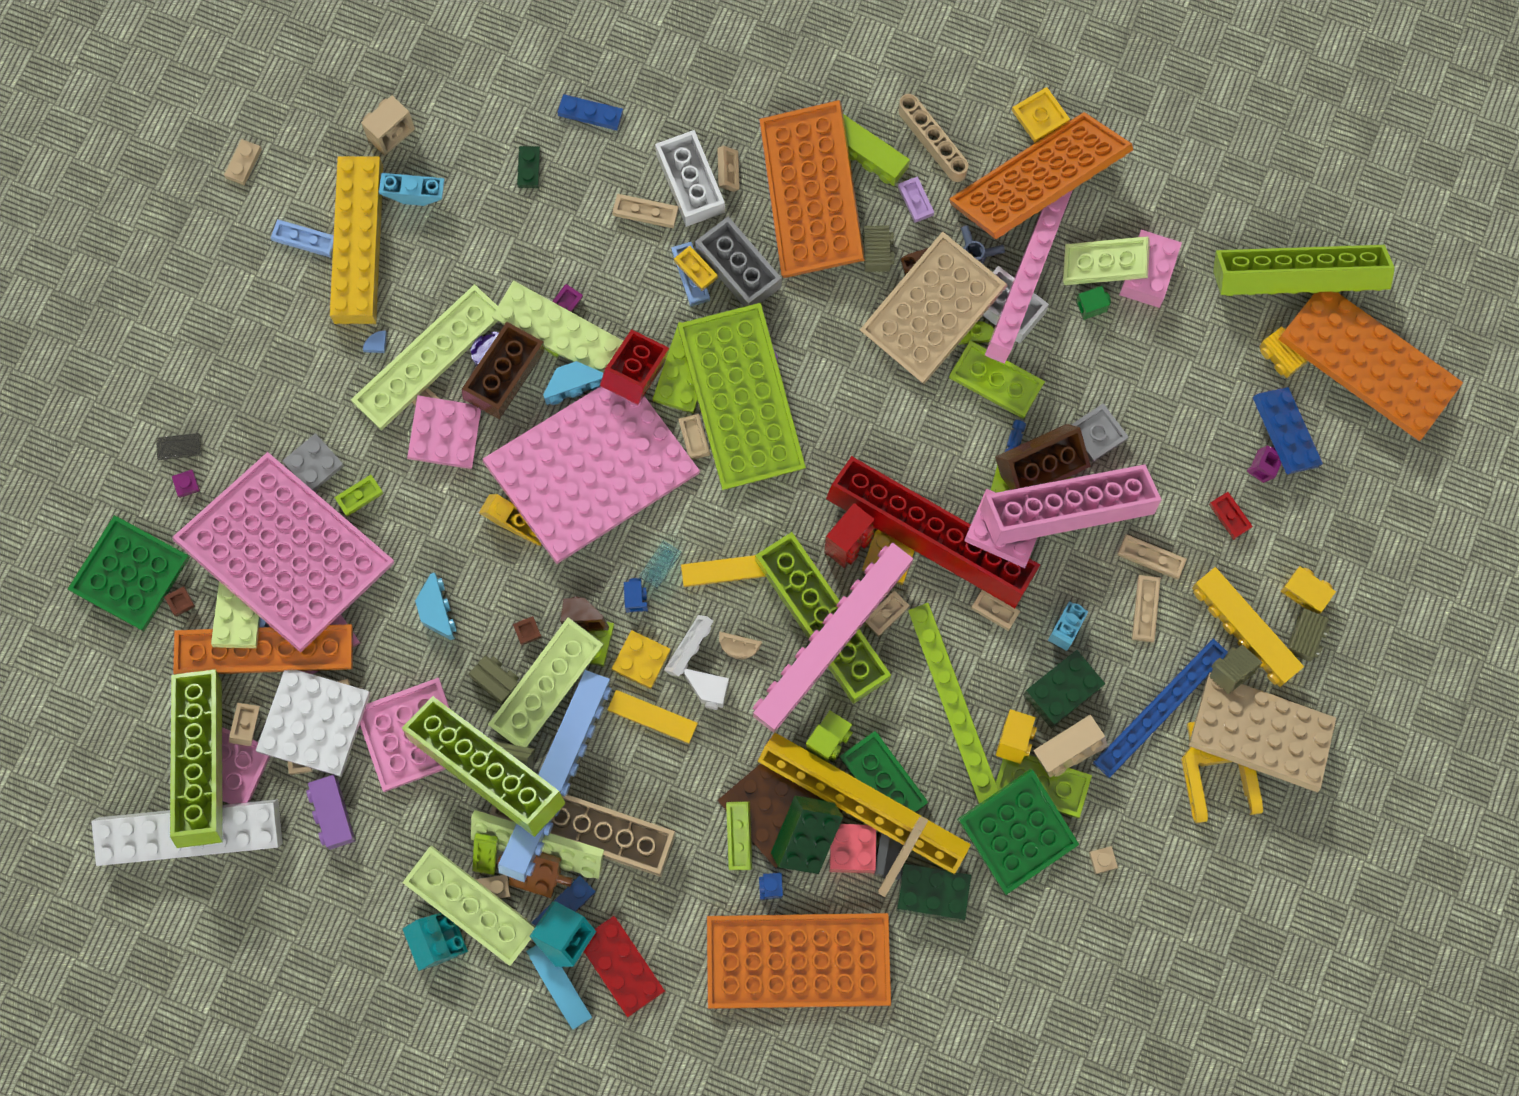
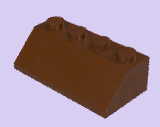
[995,424,1091,490]

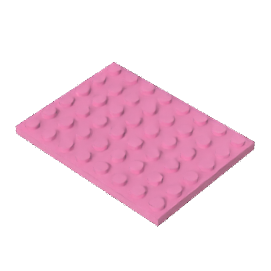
[483,386,700,564]
[172,452,394,652]

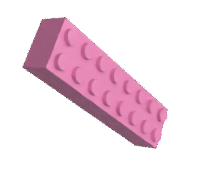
[980,465,1161,546]

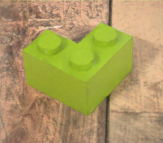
[805,710,853,763]

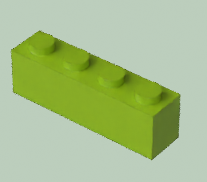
[843,114,910,186]

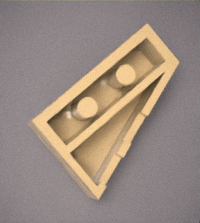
[1033,715,1108,777]

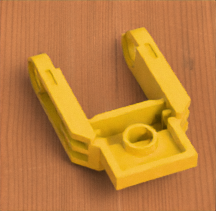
[1181,722,1263,823]

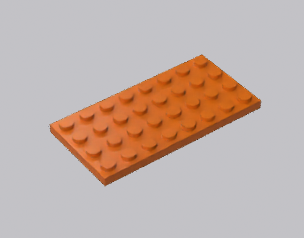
[759,100,865,278]
[949,112,1133,239]
[1278,291,1463,441]
[707,913,891,1009]

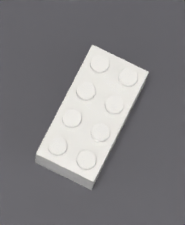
[655,130,725,227]

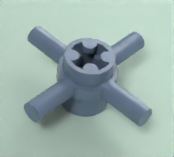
[961,226,1005,264]

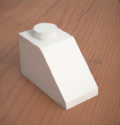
[684,669,729,710]

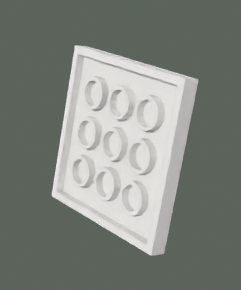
[256,670,370,777]

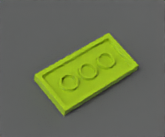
[653,322,698,414]
[949,340,1045,419]
[996,755,1092,819]

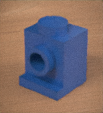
[624,578,648,613]
[759,873,783,900]

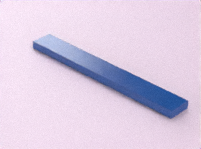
[1093,638,1228,778]

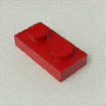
[1209,492,1253,540]

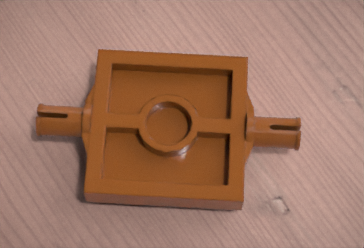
[497,852,573,898]

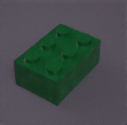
[1023,650,1106,729]
[771,795,843,874]
[896,864,971,923]

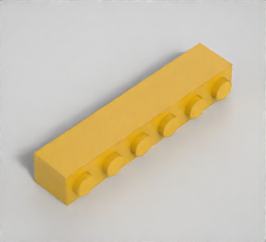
[1192,567,1304,687]

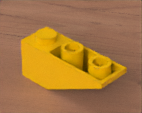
[479,494,542,546]

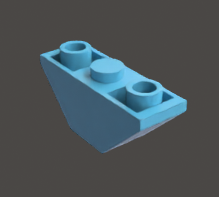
[379,173,445,206]
[543,361,603,405]
[415,573,457,640]
[1048,601,1088,651]

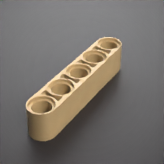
[899,94,968,182]

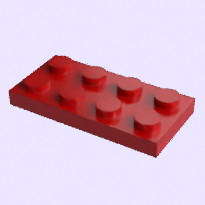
[583,916,666,1018]

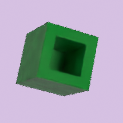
[1076,286,1111,320]

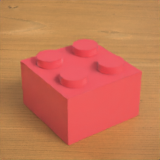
[829,824,876,873]

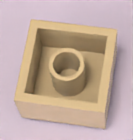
[361,95,415,156]

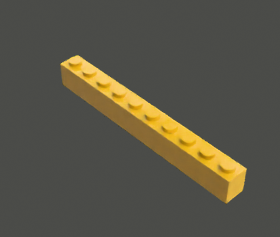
[758,732,971,875]

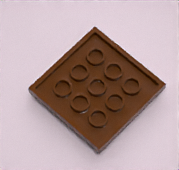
[717,764,843,869]

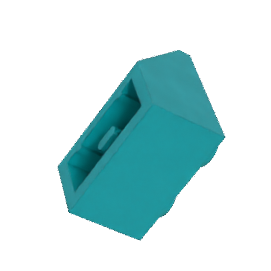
[530,901,596,967]
[402,913,468,971]

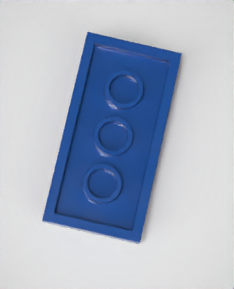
[1252,387,1323,475]

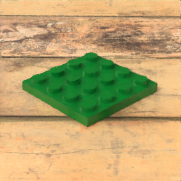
[67,515,190,632]
[957,769,1079,895]

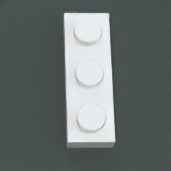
[664,615,713,677]

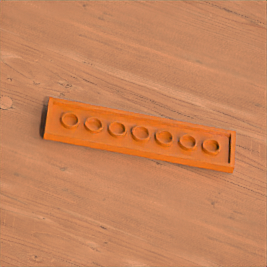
[173,624,353,674]

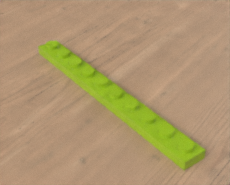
[908,603,999,804]

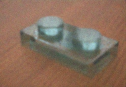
[639,540,682,589]

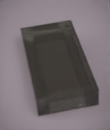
[156,433,202,460]

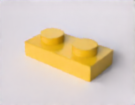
[674,246,718,291]

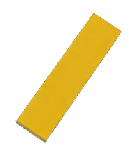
[681,555,766,587]
[607,690,698,744]

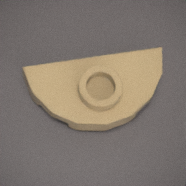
[719,632,762,659]

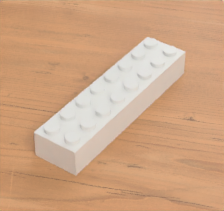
[92,799,283,866]

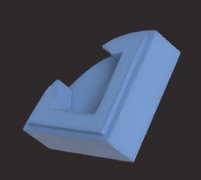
[363,331,387,353]

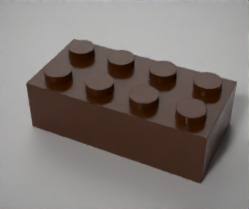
[462,322,544,420]

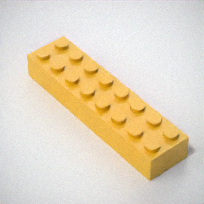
[330,156,383,324]

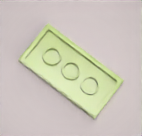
[1063,236,1150,285]

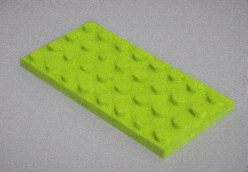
[677,303,806,491]

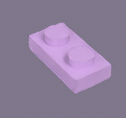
[898,176,934,223]

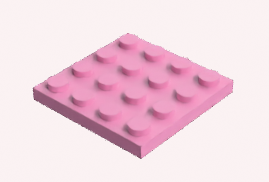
[360,677,450,792]

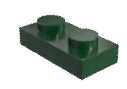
[517,146,541,188]

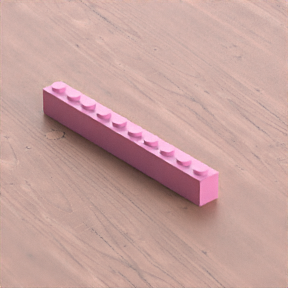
[985,191,1072,364]
[752,542,913,733]

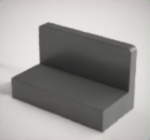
[874,833,904,880]

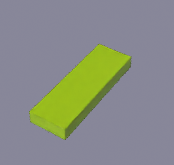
[726,801,752,870]

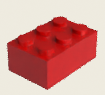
[600,329,669,405]
[824,503,875,568]

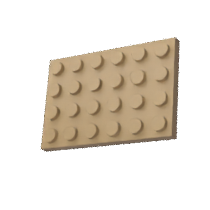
[860,232,1008,384]
[1189,672,1336,793]

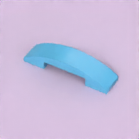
[526,945,592,1030]

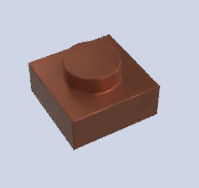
[164,586,196,617]
[513,616,542,646]

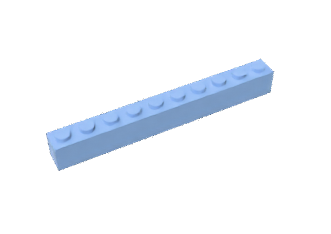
[498,670,612,882]

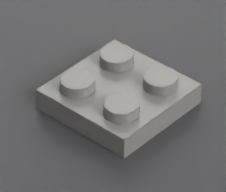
[1071,403,1129,462]
[283,433,344,491]

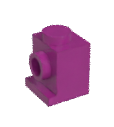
[1247,445,1282,483]

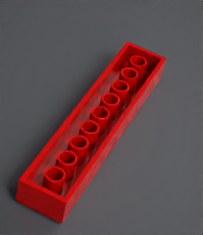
[826,456,1040,609]

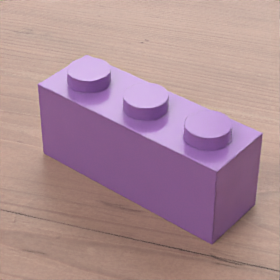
[306,775,356,850]

